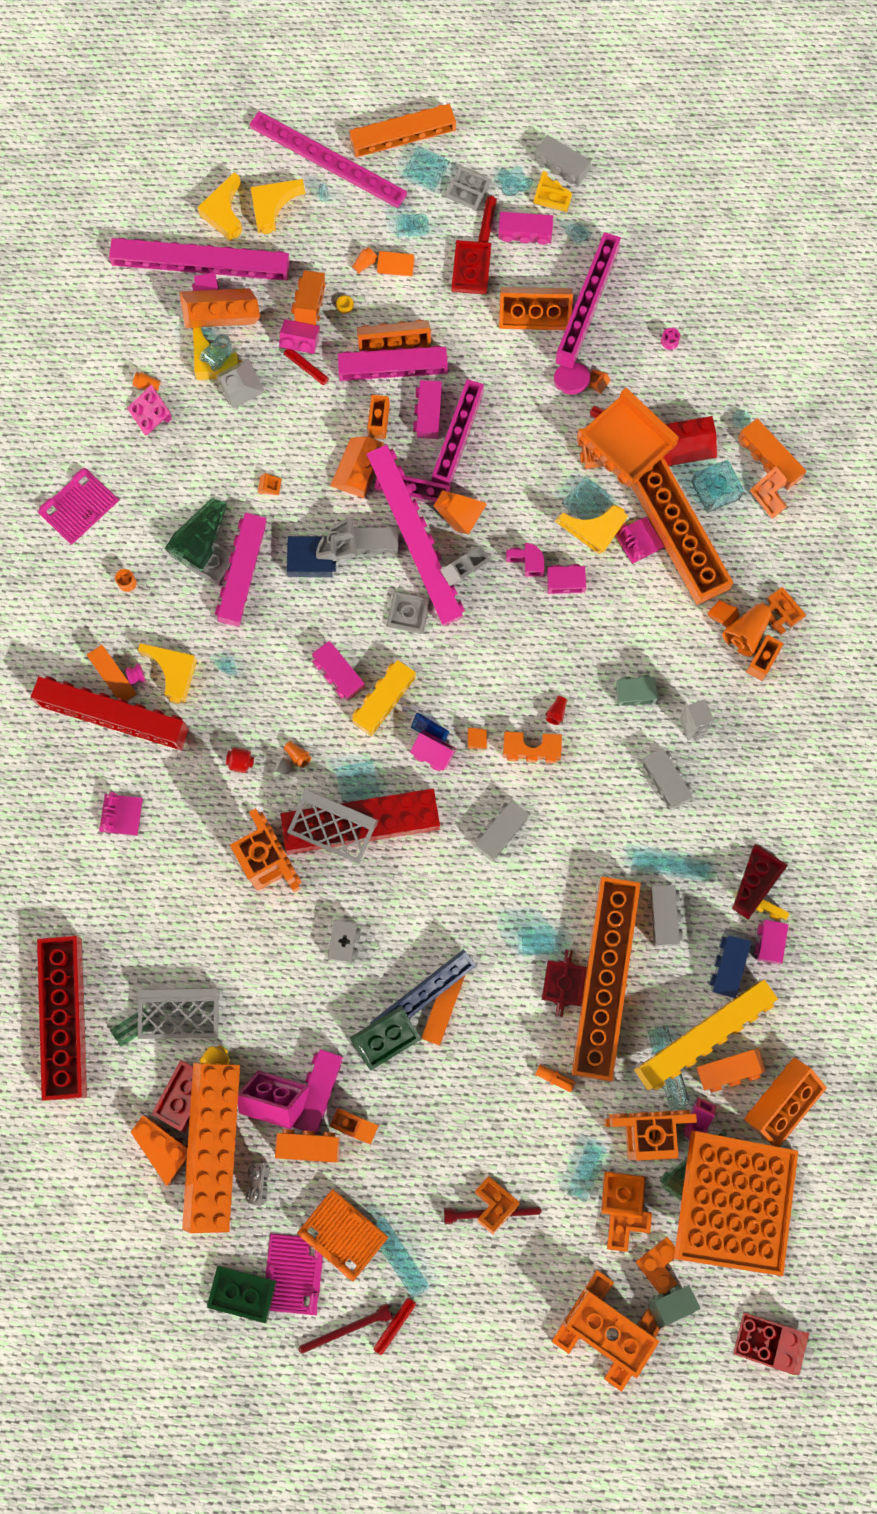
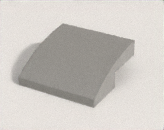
[444,166,492,211]

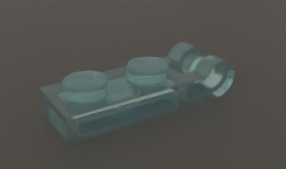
[567,1141,607,1203]

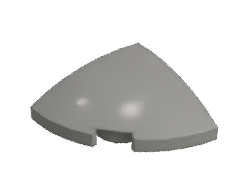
[316,518,356,560]

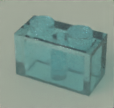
[517,926,558,956]

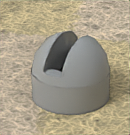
[277,758,293,775]

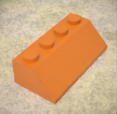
[499,287,573,330]
[179,288,260,328]
[357,319,431,352]
[744,1057,827,1147]

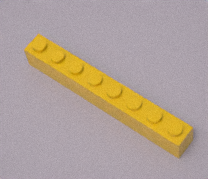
[634,979,778,1091]

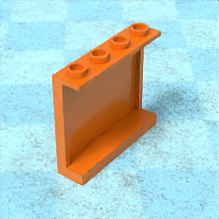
[577,388,679,488]

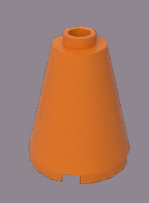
[722,604,772,657]

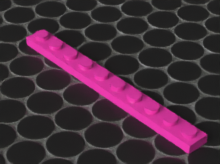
[250,111,407,209]

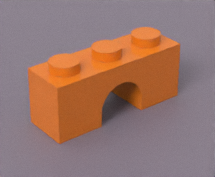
[503,732,562,764]

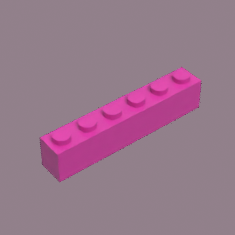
[338,345,448,381]
[432,379,484,486]
[215,513,267,627]

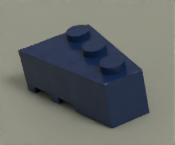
[709,928,752,998]

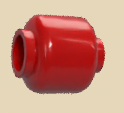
[226,747,255,773]

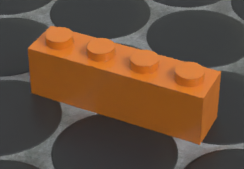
[738,418,807,490]

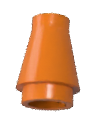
[351,247,378,274]
[133,372,161,391]
[284,741,311,768]

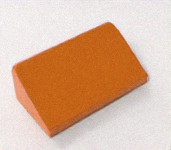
[377,251,415,277]

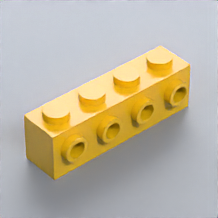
[352,660,416,737]

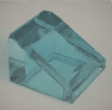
[566,222,591,245]

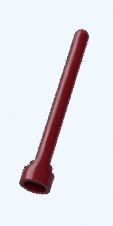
[444,1207,542,1225]
[298,1303,393,1354]

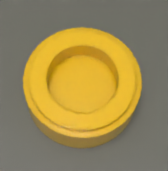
[336,295,354,314]

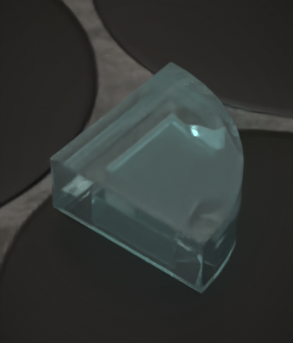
[215,656,238,676]

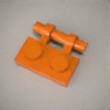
[760,587,806,635]

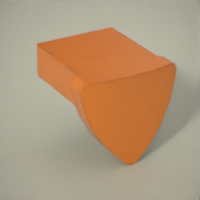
[707,600,739,627]

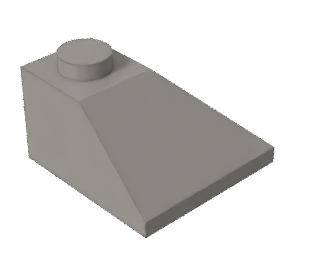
[216,359,265,408]

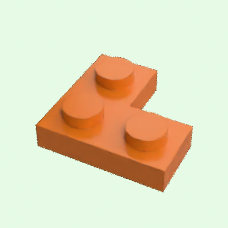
[749,466,790,519]
[475,1176,520,1235]
[607,1211,652,1252]
[635,1236,677,1294]

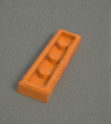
[421,976,465,1046]

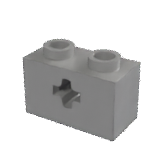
[328,920,361,964]

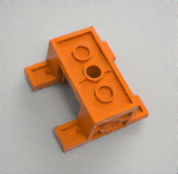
[230,808,302,893]
[604,1110,697,1161]
[551,1269,660,1392]

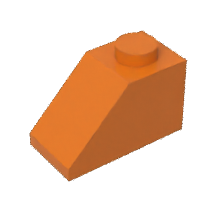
[330,1108,379,1145]

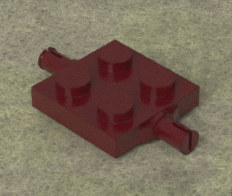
[541,949,587,1018]

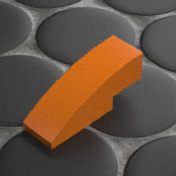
[87,645,137,701]

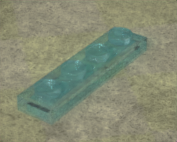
[630,850,711,882]
[647,1026,690,1110]
[374,1216,430,1299]

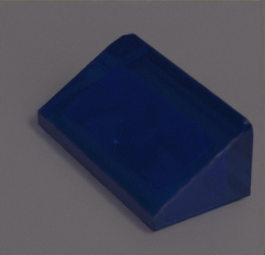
[411,713,449,742]

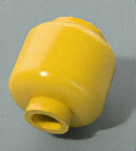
[200,1045,230,1063]

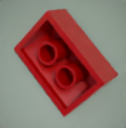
[664,416,717,466]

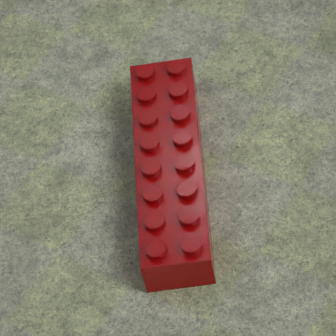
[30,676,189,751]
[280,788,440,854]
[37,936,87,1101]

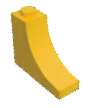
[197,172,242,241]
[250,179,305,234]
[193,327,242,380]
[554,505,628,554]
[138,643,197,704]

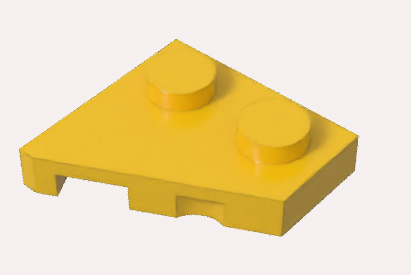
[533,171,572,212]

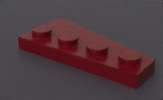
[732,844,788,920]

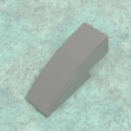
[440,545,490,586]

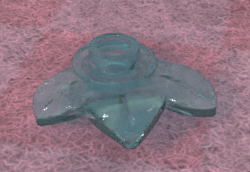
[498,166,533,196]

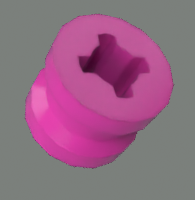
[661,328,680,350]
[125,663,146,685]

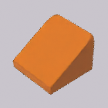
[588,369,611,394]
[258,473,282,496]
[468,728,487,749]

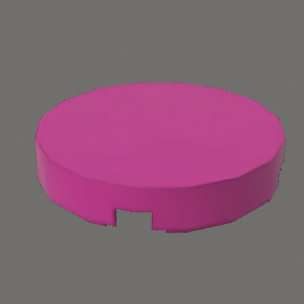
[554,363,590,395]

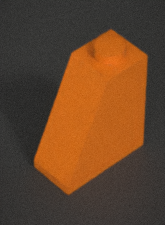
[433,491,487,535]

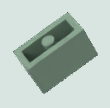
[616,675,658,706]
[648,1284,701,1329]

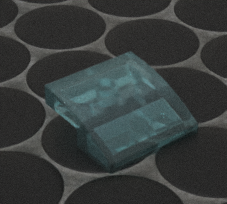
[401,146,450,192]
[562,476,615,520]
[335,760,380,803]

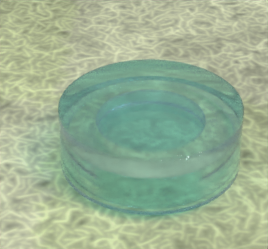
[319,183,329,202]
[731,410,751,429]

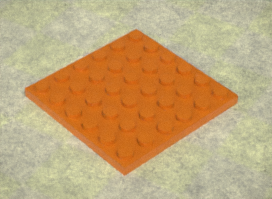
[674,1131,798,1276]

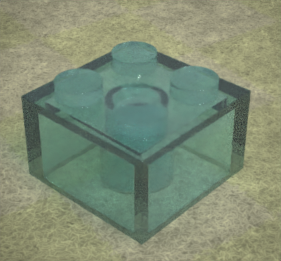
[691,459,744,513]

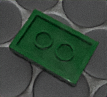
[350,1006,422,1071]
[206,1265,277,1324]

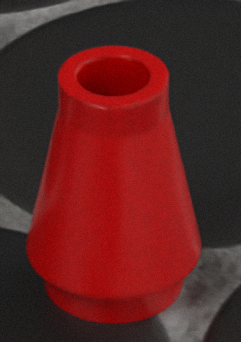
[546,696,568,725]

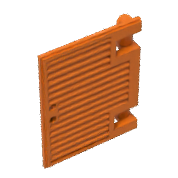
[297,1189,389,1282]

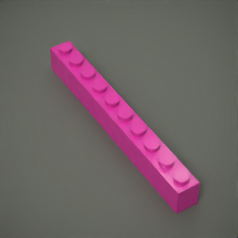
[109,238,290,281]
[367,444,465,626]

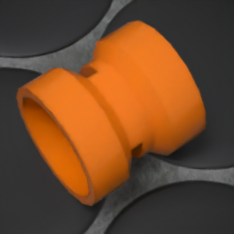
[115,569,137,592]

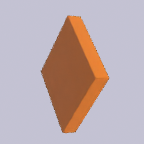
[601,1171,645,1219]

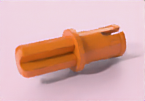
[535,1064,575,1092]

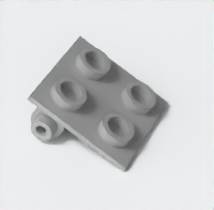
[246,1162,270,1206]

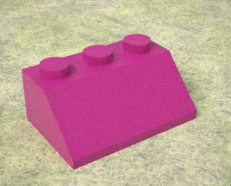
[238,1070,310,1129]

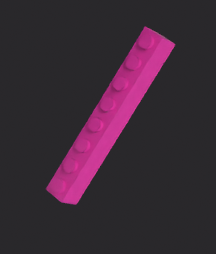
[556,232,621,369]

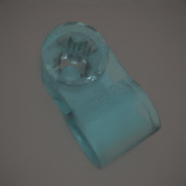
[395,213,430,238]
[199,334,233,371]

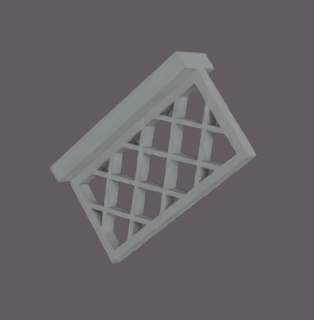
[287,789,379,864]
[137,988,219,1039]

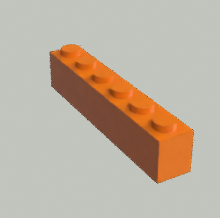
[349,103,456,158]

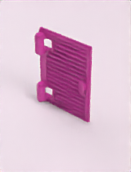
[38,468,119,545]
[265,1233,323,1316]

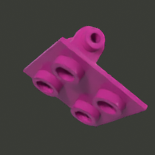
[127,385,172,436]
[615,517,664,564]
[99,792,143,836]

